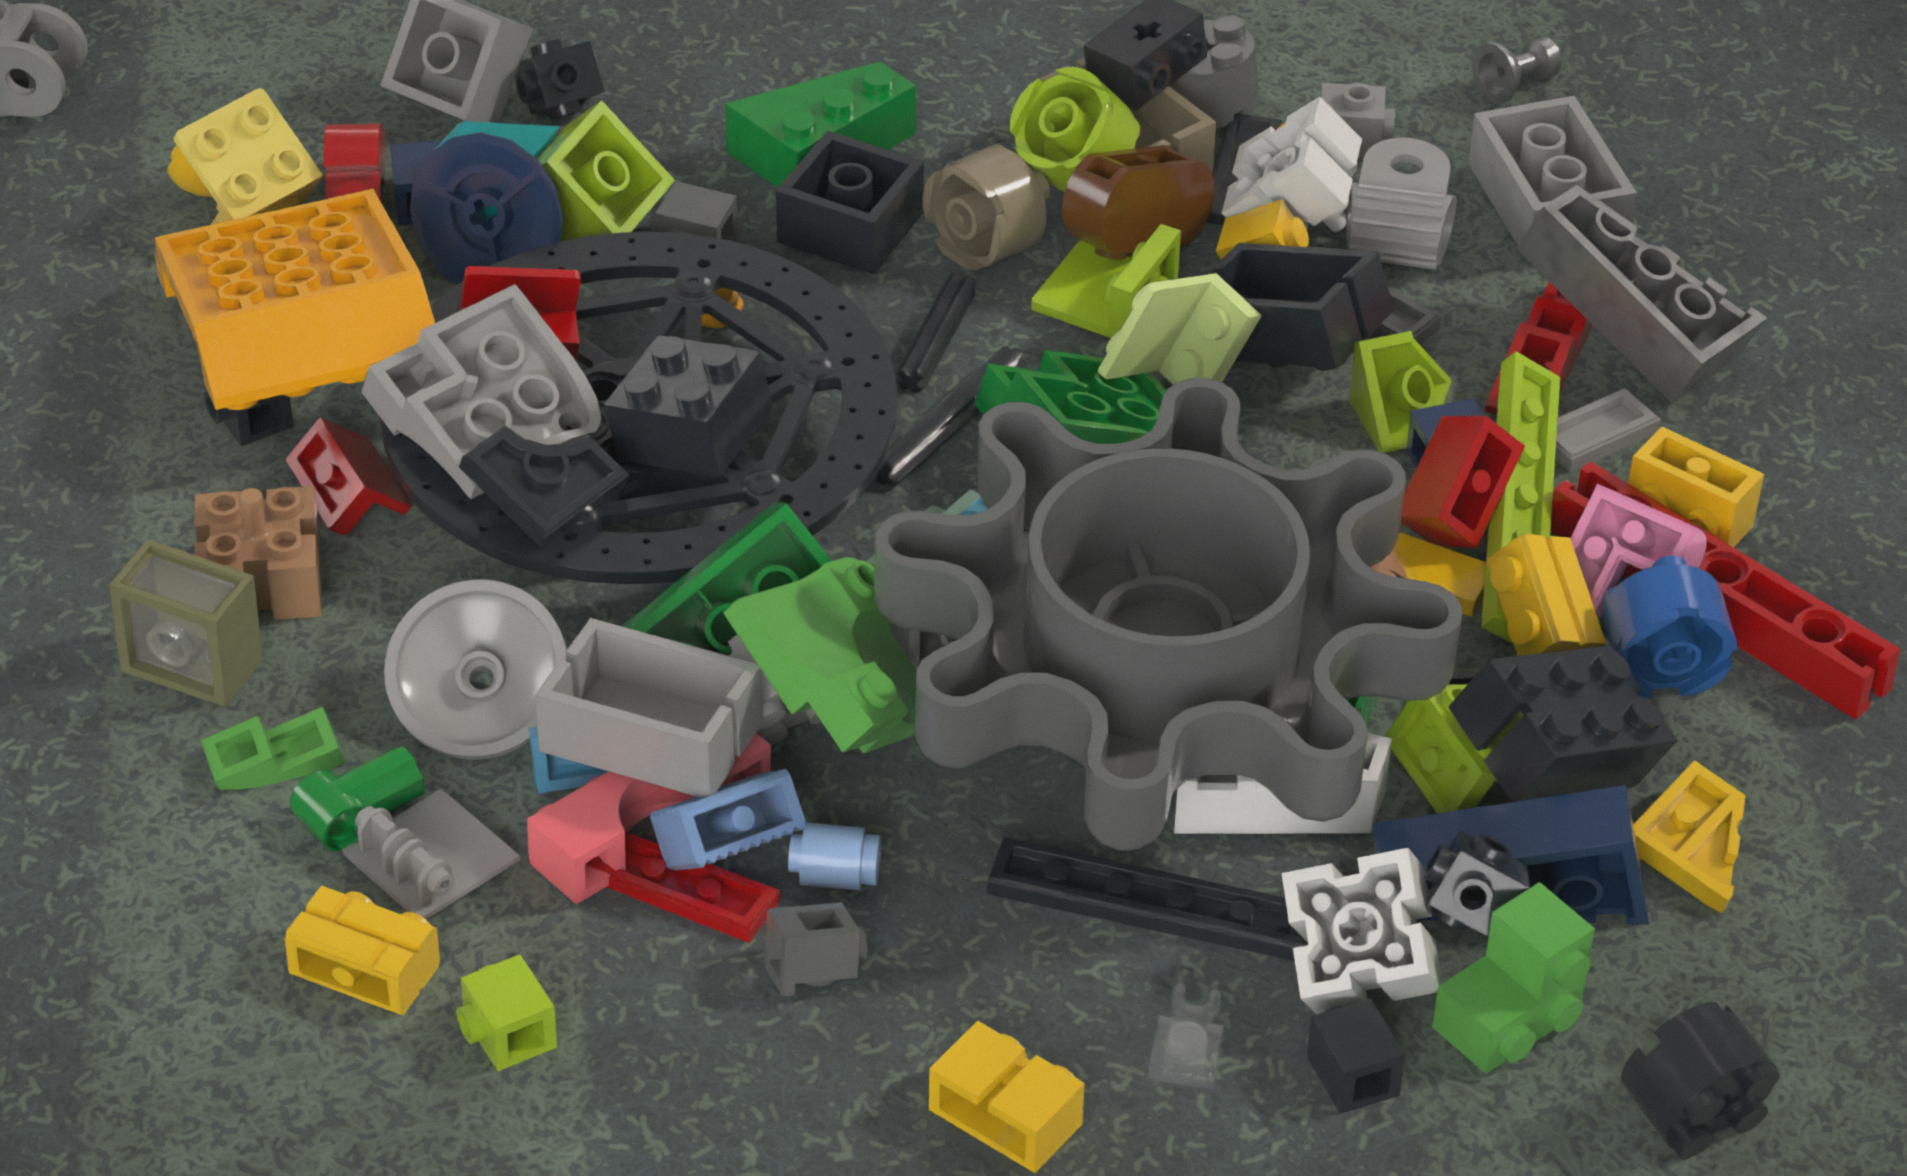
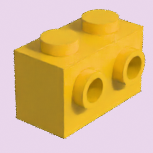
[1628,427,1764,547]

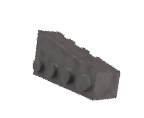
[1516,185,1767,404]

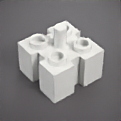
[1222,97,1362,232]
[1281,848,1443,1014]

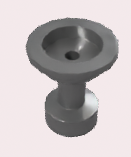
[1472,37,1562,104]

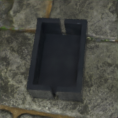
[1206,243,1394,371]
[1448,646,1678,802]

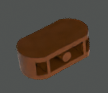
[1062,145,1215,260]

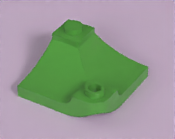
[723,557,917,754]

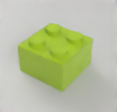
[537,100,675,241]

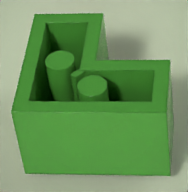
[1432,882,1595,1074]

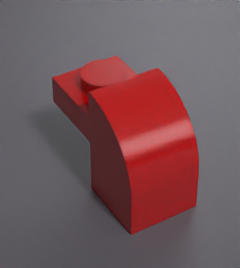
[323,123,385,204]

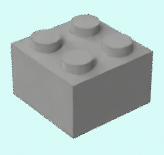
[380,0,533,123]

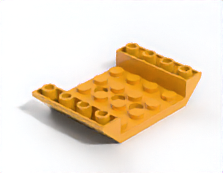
[155,189,435,410]

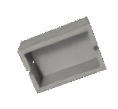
[535,618,763,798]

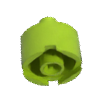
[1010,67,1140,192]

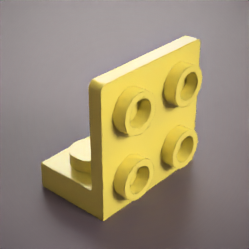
[173,88,323,225]

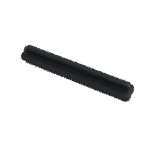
[876,346,1027,487]

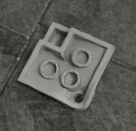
[361,284,601,499]

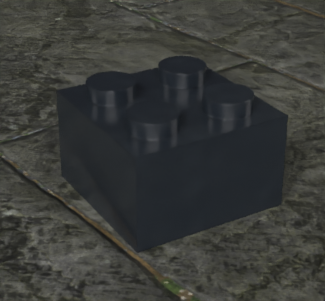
[776,131,924,274]
[604,335,773,477]

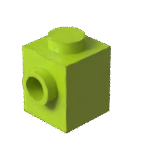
[456,954,557,1071]

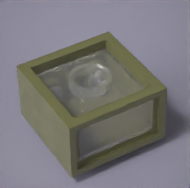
[109,539,263,707]

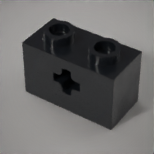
[1083,0,1207,111]

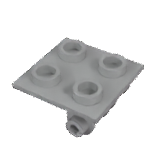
[342,789,520,920]

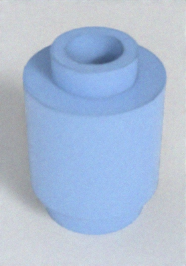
[788,822,882,891]

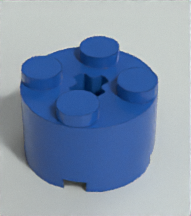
[1602,555,1737,698]

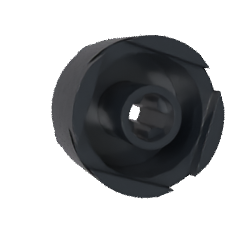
[1621,1002,1780,1160]

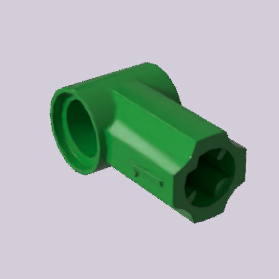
[290,746,425,852]

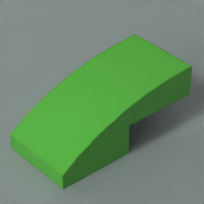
[201,707,346,790]

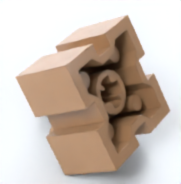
[194,486,322,620]

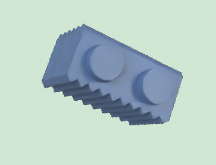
[650,769,806,871]

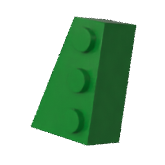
[725,62,916,188]

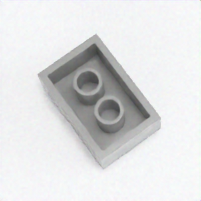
[1468,96,1637,262]

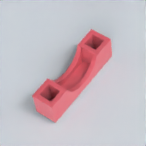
[527,733,771,905]

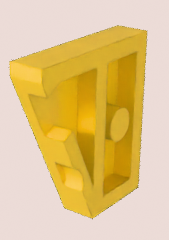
[1633,760,1746,913]

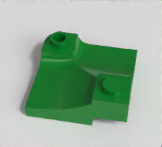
[974,350,1167,444]

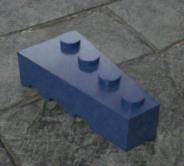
[1373,785,1649,924]

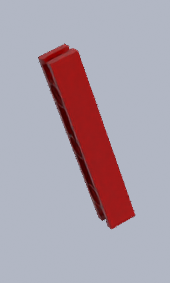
[1551,461,1901,720]

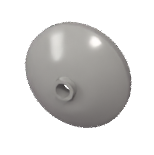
[384,579,567,760]

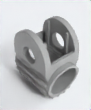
[0,0,88,117]
[1346,138,1457,270]

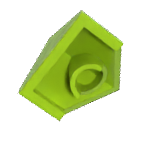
[1349,331,1452,453]

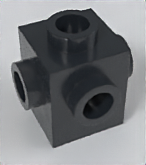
[515,39,605,119]
[1423,830,1529,936]

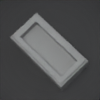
[1555,388,1661,473]

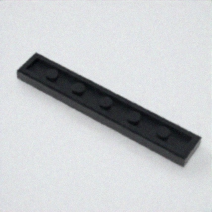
[987,837,1309,961]

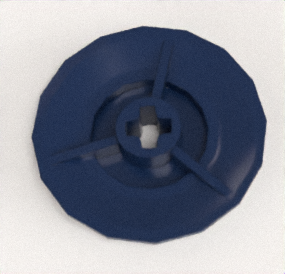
[410,132,563,284]

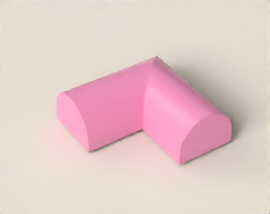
[1570,484,1706,618]

